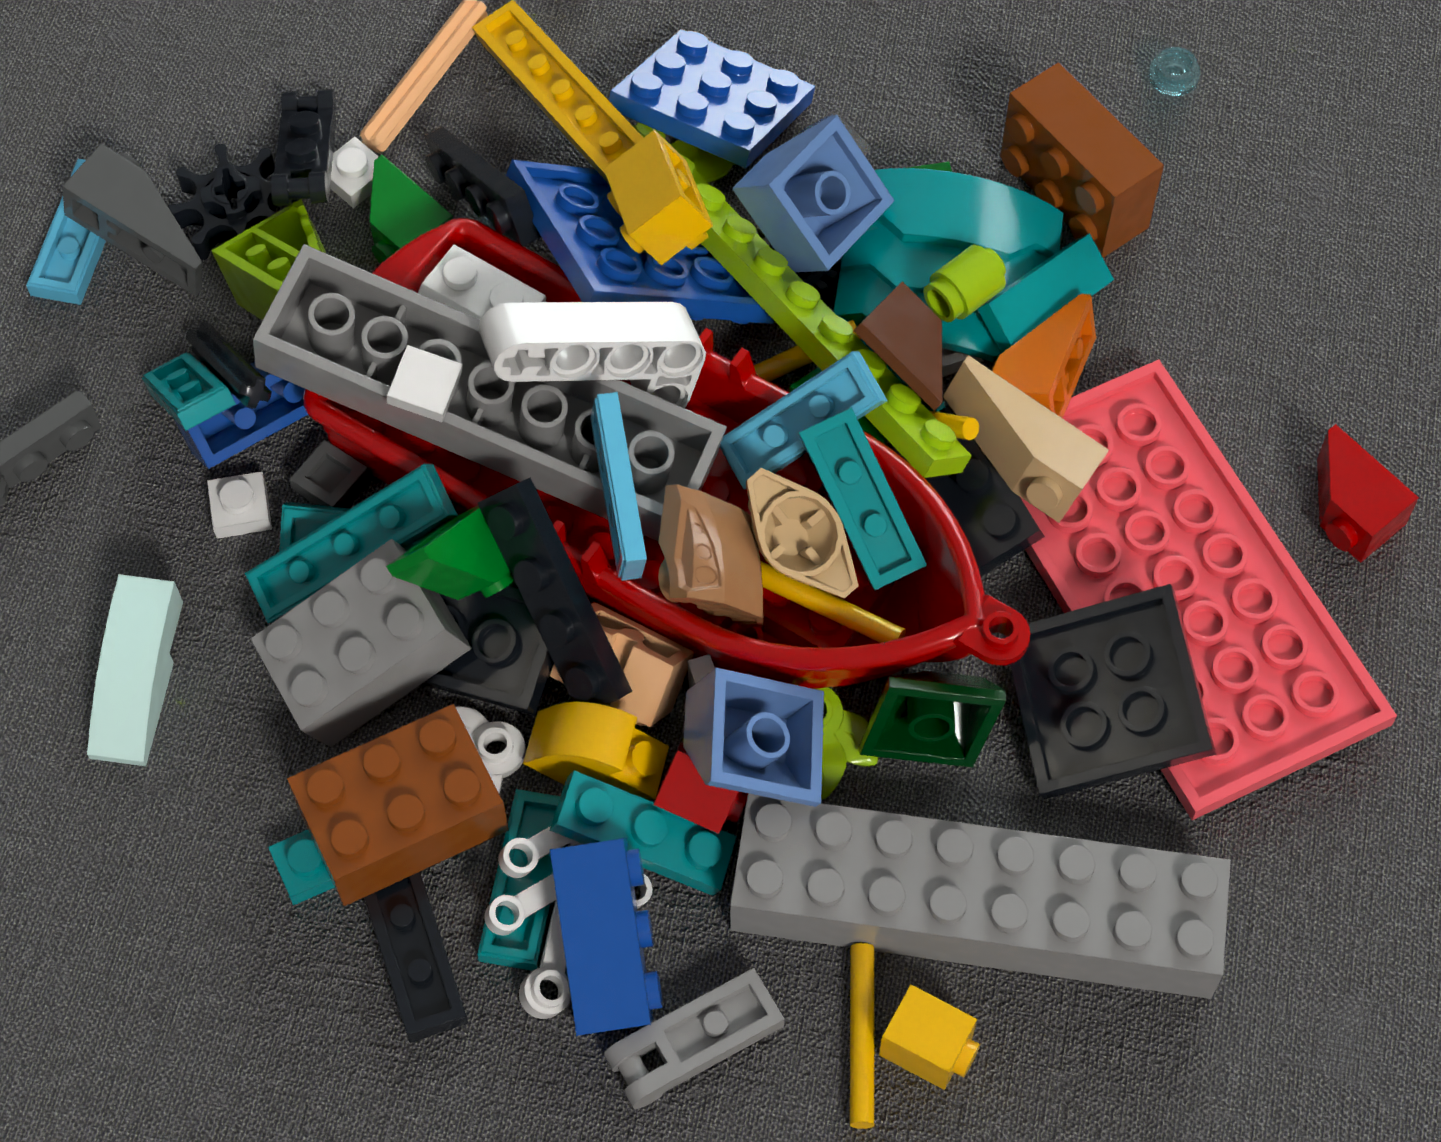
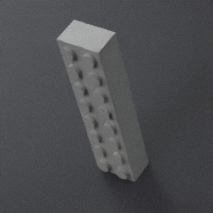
[253,244,727,542]
[730,793,1231,999]

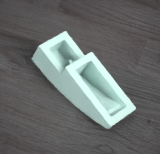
[87,574,183,767]

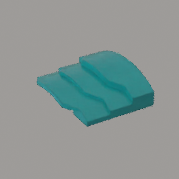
[833,168,1063,362]

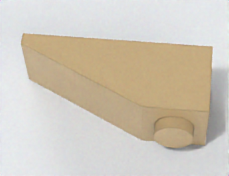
[943,355,1109,523]

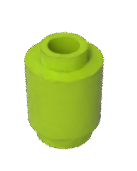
[923,245,1006,322]

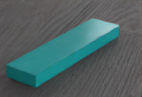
[245,464,458,623]

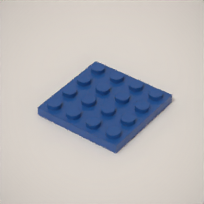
[506,159,774,324]

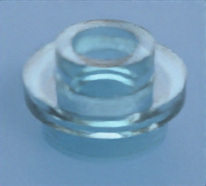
[1148,47,1201,96]

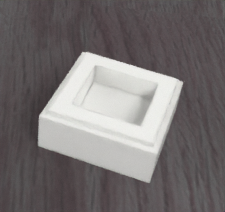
[387,345,463,422]

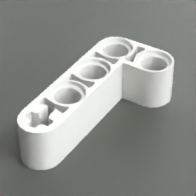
[478,302,706,408]

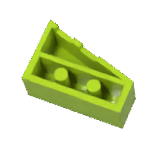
[212,199,326,320]

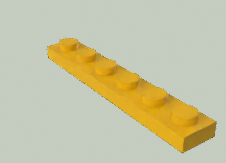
[472,0,644,184]

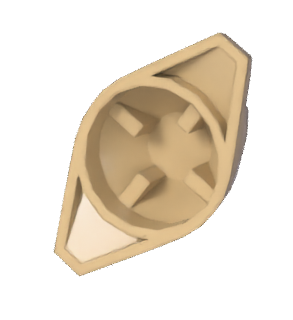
[746,468,859,598]

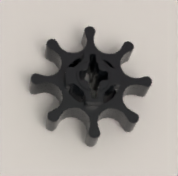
[168,144,299,260]

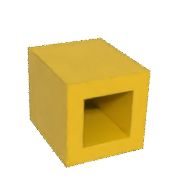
[879,985,980,1090]

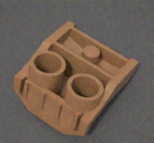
[658,484,764,628]

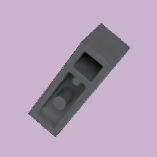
[62,144,202,296]

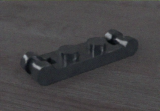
[271,89,337,206]

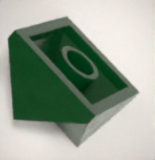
[859,671,1006,768]

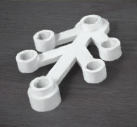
[484,826,652,1019]

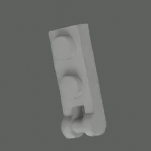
[604,968,785,1109]

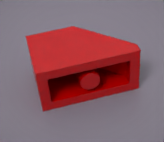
[1317,424,1419,563]

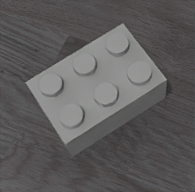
[250,539,472,747]

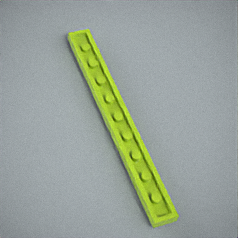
[632,122,972,478]

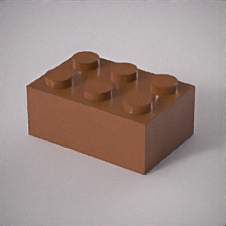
[1000,62,1164,258]
[287,704,509,906]

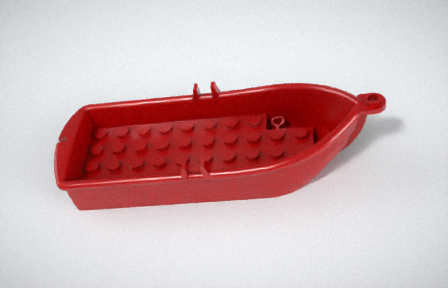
[303,218,1031,688]

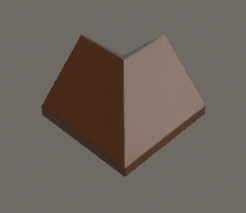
[854,281,942,411]

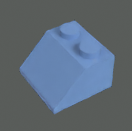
[732,115,895,272]
[683,668,824,807]

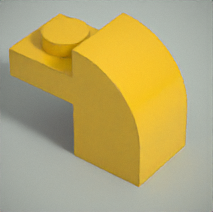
[523,702,669,801]

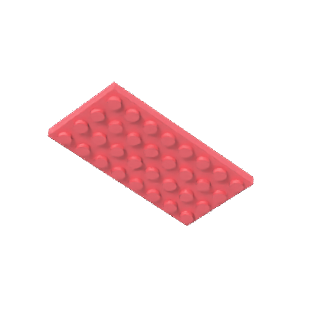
[1021,359,1397,820]

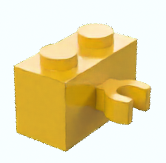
[604,129,713,265]

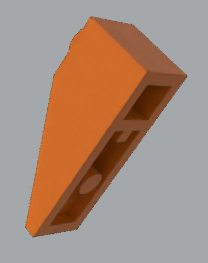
[992,294,1096,419]

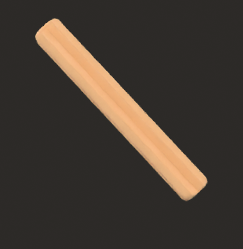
[360,0,488,153]

